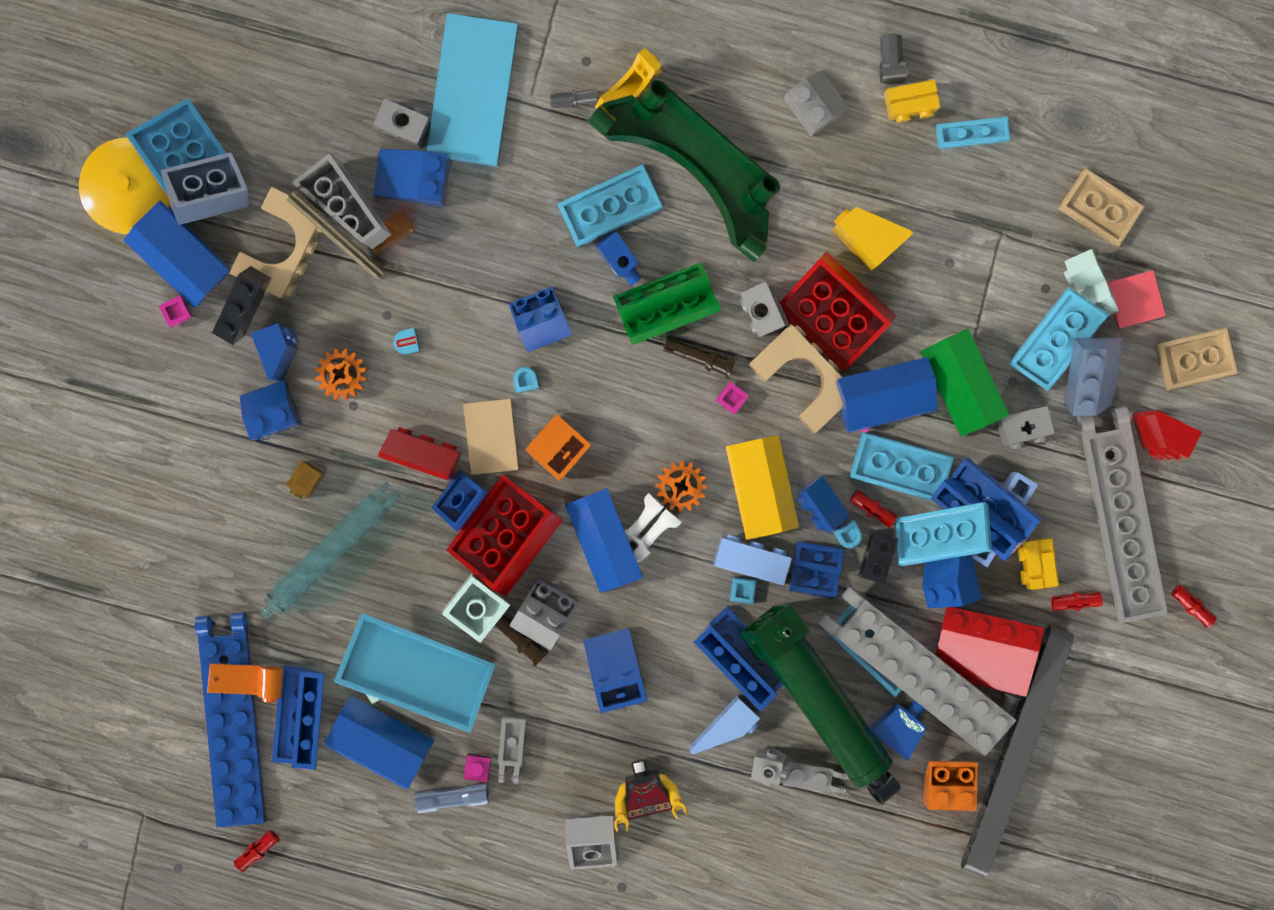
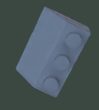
[161,152,249,225]
[1064,338,1124,416]

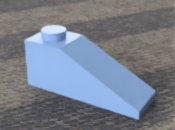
[689,695,760,755]

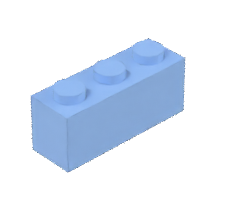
[713,534,792,586]

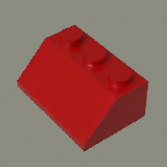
[1131,410,1202,461]
[377,427,461,480]

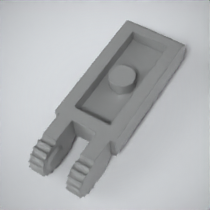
[498,716,526,784]
[782,760,850,794]

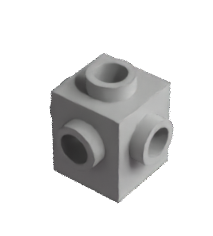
[751,748,789,786]

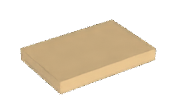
[1058,168,1145,247]
[1155,327,1238,391]
[463,399,519,475]

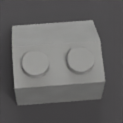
[784,70,850,137]
[565,815,617,870]

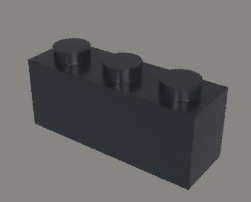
[212,266,272,345]

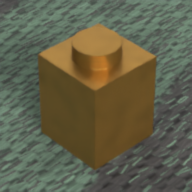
[286,461,326,499]

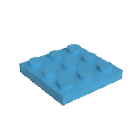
[125,98,226,196]

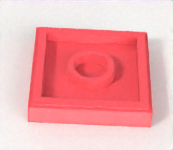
[1107,270,1166,329]

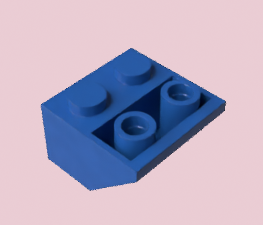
[509,286,572,353]
[797,476,850,533]

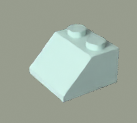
[442,573,510,643]

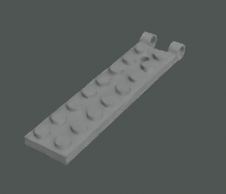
[1077,406,1168,623]
[819,586,1016,756]

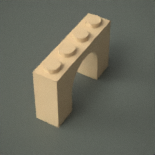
[230,187,328,301]
[748,324,843,433]

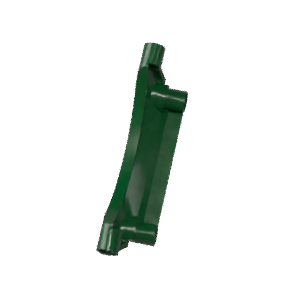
[587,80,780,262]

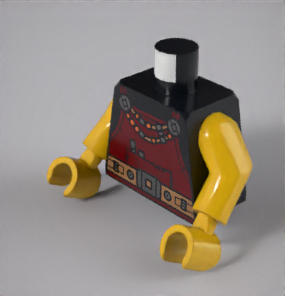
[614,759,688,832]

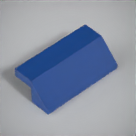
[123,200,232,308]
[836,357,938,433]
[931,457,1043,561]
[565,488,643,593]
[694,606,783,712]
[272,666,325,770]
[324,696,434,790]

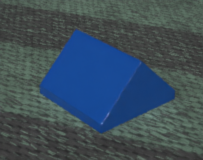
[431,470,489,531]

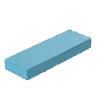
[935,116,1010,149]

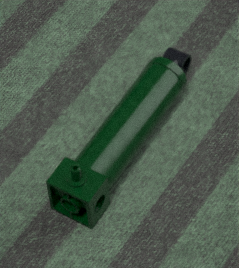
[738,604,901,805]

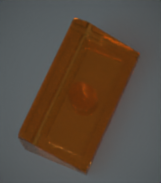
[371,209,416,255]

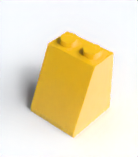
[832,207,913,272]

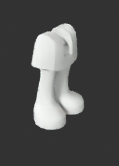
[624,493,682,563]

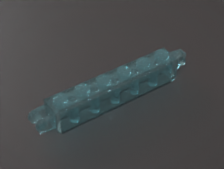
[259,482,400,619]

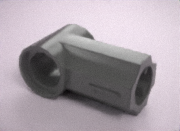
[879,33,907,84]

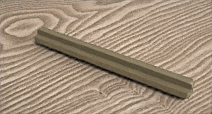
[287,191,385,280]

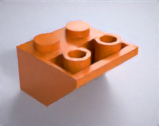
[525,414,592,481]
[923,761,978,811]

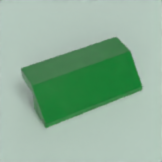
[613,262,721,345]
[920,328,1009,437]

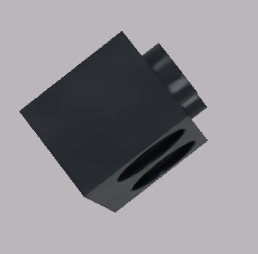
[858,530,898,585]

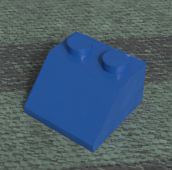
[251,323,298,381]
[240,380,301,440]

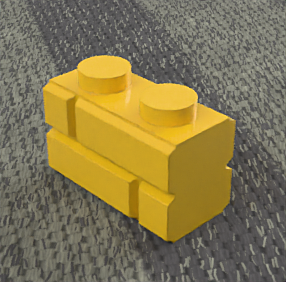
[884,79,940,123]
[1017,537,1059,590]

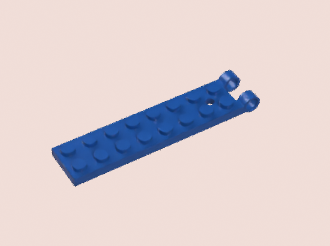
[195,612,266,828]

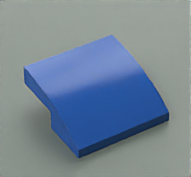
[789,542,844,599]

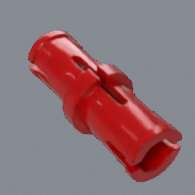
[849,489,897,528]
[1171,584,1217,628]
[1051,591,1103,612]
[233,829,280,873]

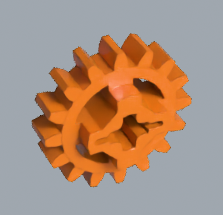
[315,348,368,400]
[655,460,707,512]

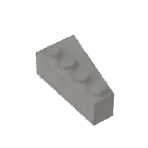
[292,153,392,249]

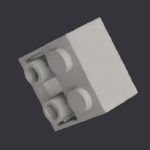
[510,579,578,650]

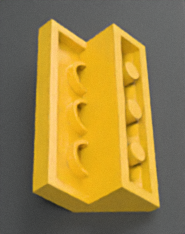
[726,435,799,540]

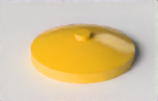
[79,138,172,234]

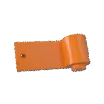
[207,663,285,703]

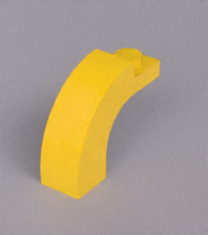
[595,48,662,109]

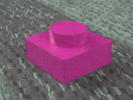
[159,295,193,328]
[715,382,749,415]
[464,754,491,782]

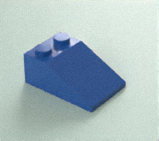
[373,149,451,207]
[922,555,982,608]

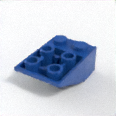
[583,628,647,713]

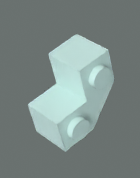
[1064,249,1119,315]

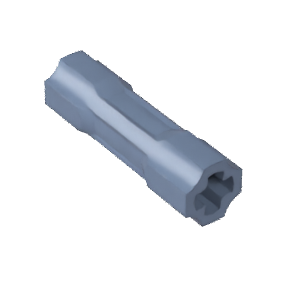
[415,782,489,814]

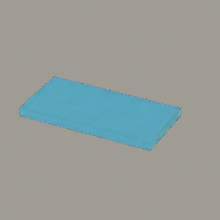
[427,13,518,167]
[334,613,496,733]

